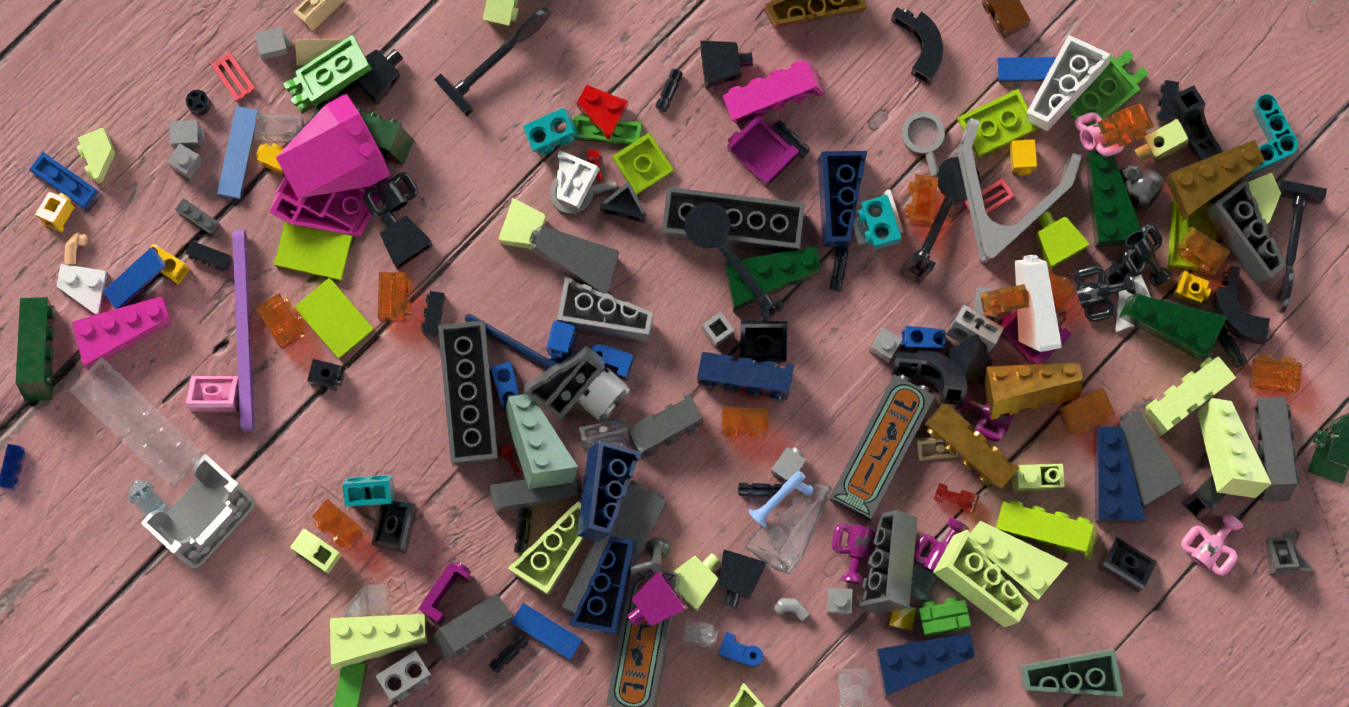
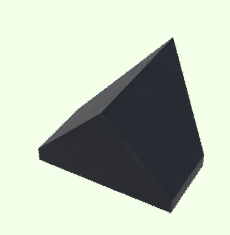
[600,182,646,223]
[946,334,993,384]

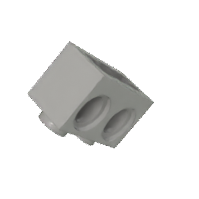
[946,305,1004,354]
[376,651,432,702]

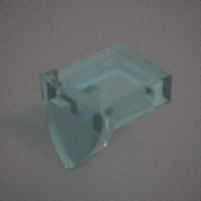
[128,480,165,518]
[911,566,937,602]

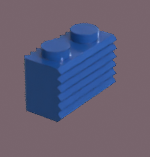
[546,321,577,361]

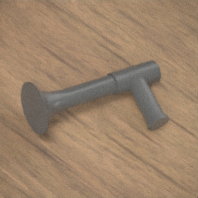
[630,537,670,576]

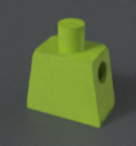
[1035,211,1089,270]

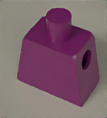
[627,571,688,626]

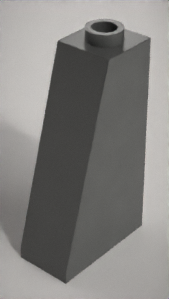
[529,225,619,294]
[1116,410,1184,507]
[490,478,583,514]

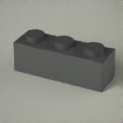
[175,198,220,236]

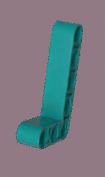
[1238,94,1298,182]

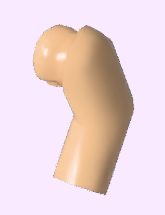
[64,233,88,264]

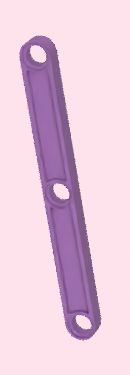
[233,230,255,432]

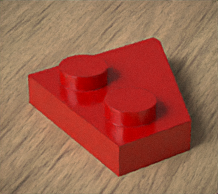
[577,84,628,140]

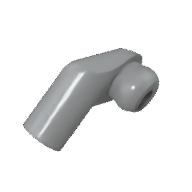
[774,598,810,621]

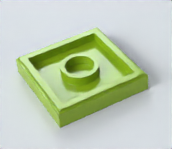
[611,132,674,195]

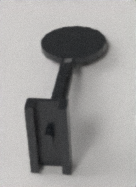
[434,8,551,117]
[899,157,981,283]
[1277,180,1327,314]
[684,203,785,321]

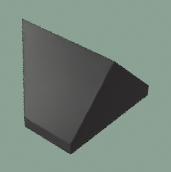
[1266,537,1315,575]

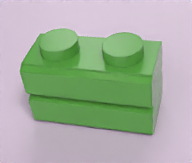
[918,596,971,638]

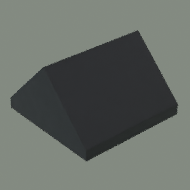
[740,321,787,362]
[371,501,417,553]
[1098,537,1157,592]

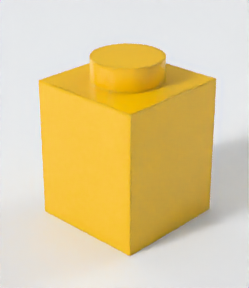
[1009,139,1037,176]

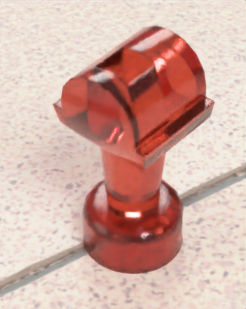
[933,483,980,515]

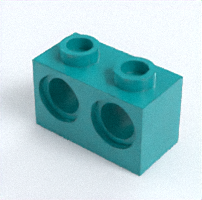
[523,107,579,155]
[857,195,901,250]
[342,474,395,507]

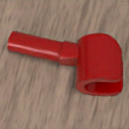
[587,150,603,182]
[499,443,520,475]

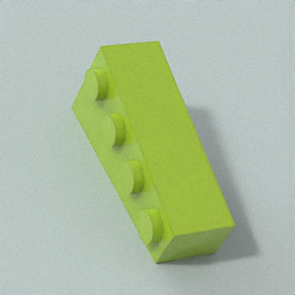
[996,500,1099,560]

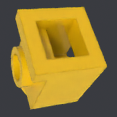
[256,143,285,176]
[35,192,74,232]
[1173,271,1211,306]

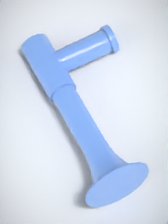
[749,470,813,527]

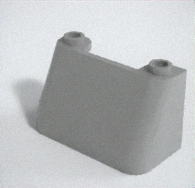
[141,454,255,569]

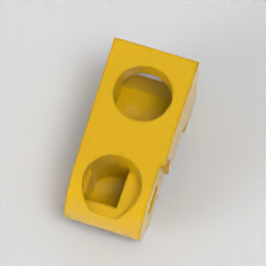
[150,244,190,285]

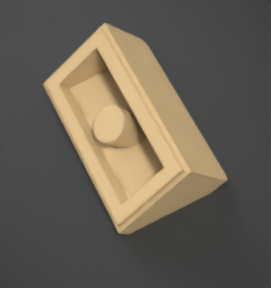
[293,0,344,31]
[296,39,342,66]
[915,432,961,461]

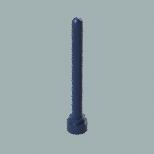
[464,314,560,370]

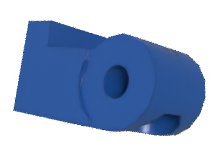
[901,326,946,351]
[591,344,634,380]
[491,362,518,408]
[718,632,763,667]

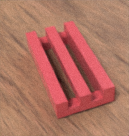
[211,52,256,102]
[964,178,1015,215]

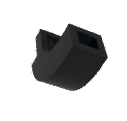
[891,7,943,85]
[1173,85,1223,161]
[1214,265,1270,345]
[892,348,967,405]

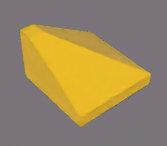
[889,607,917,631]

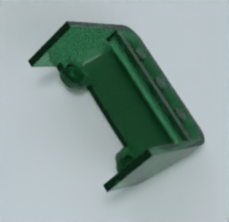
[1307,413,1349,484]

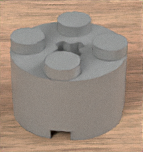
[577,368,631,423]

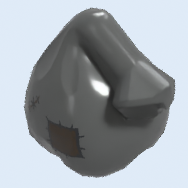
[1119,164,1165,210]

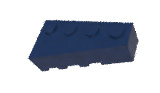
[817,151,867,247]
[697,352,794,402]
[1094,426,1146,523]
[577,440,642,542]
[569,536,638,636]
[876,633,975,697]

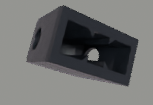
[700,41,753,88]
[355,49,403,105]
[380,211,433,270]
[1182,475,1226,520]
[718,549,767,608]

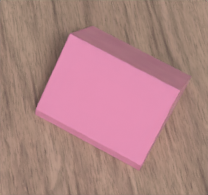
[186,376,238,412]

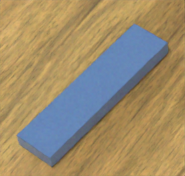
[217,106,259,200]

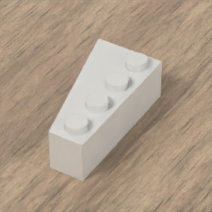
[1027,35,1110,131]

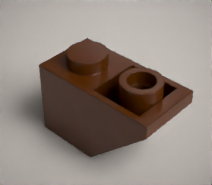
[982,0,1030,38]

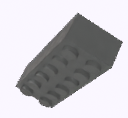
[662,187,805,252]
[438,320,499,467]

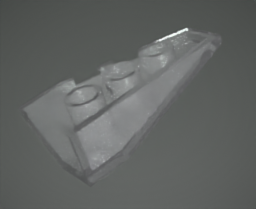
[745,482,832,574]

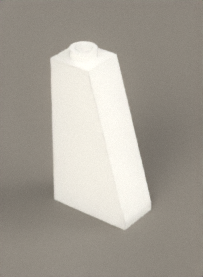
[1015,255,1061,352]

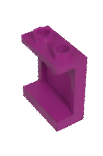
[727,114,799,187]
[998,304,1071,364]
[418,562,473,626]

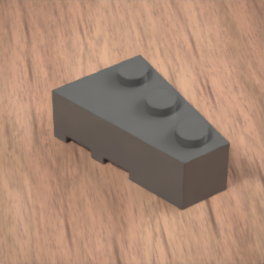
[524,346,604,420]
[627,393,703,457]
[430,593,513,663]

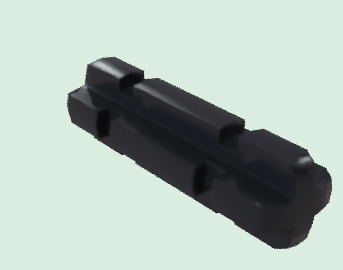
[656,68,683,112]
[772,120,810,158]
[830,247,849,292]
[1217,325,1247,368]
[738,483,783,497]
[514,508,532,554]
[489,634,529,673]

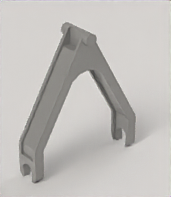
[958,118,1081,264]

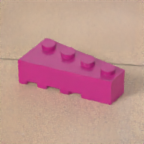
[723,60,825,124]
[72,296,172,370]

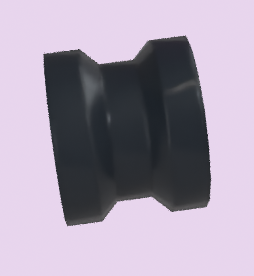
[186,89,211,116]

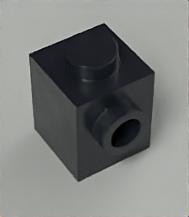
[307,359,345,391]

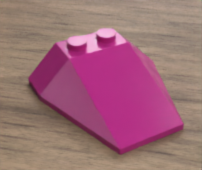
[276,94,390,198]
[269,176,380,237]

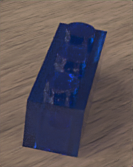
[0,443,26,491]

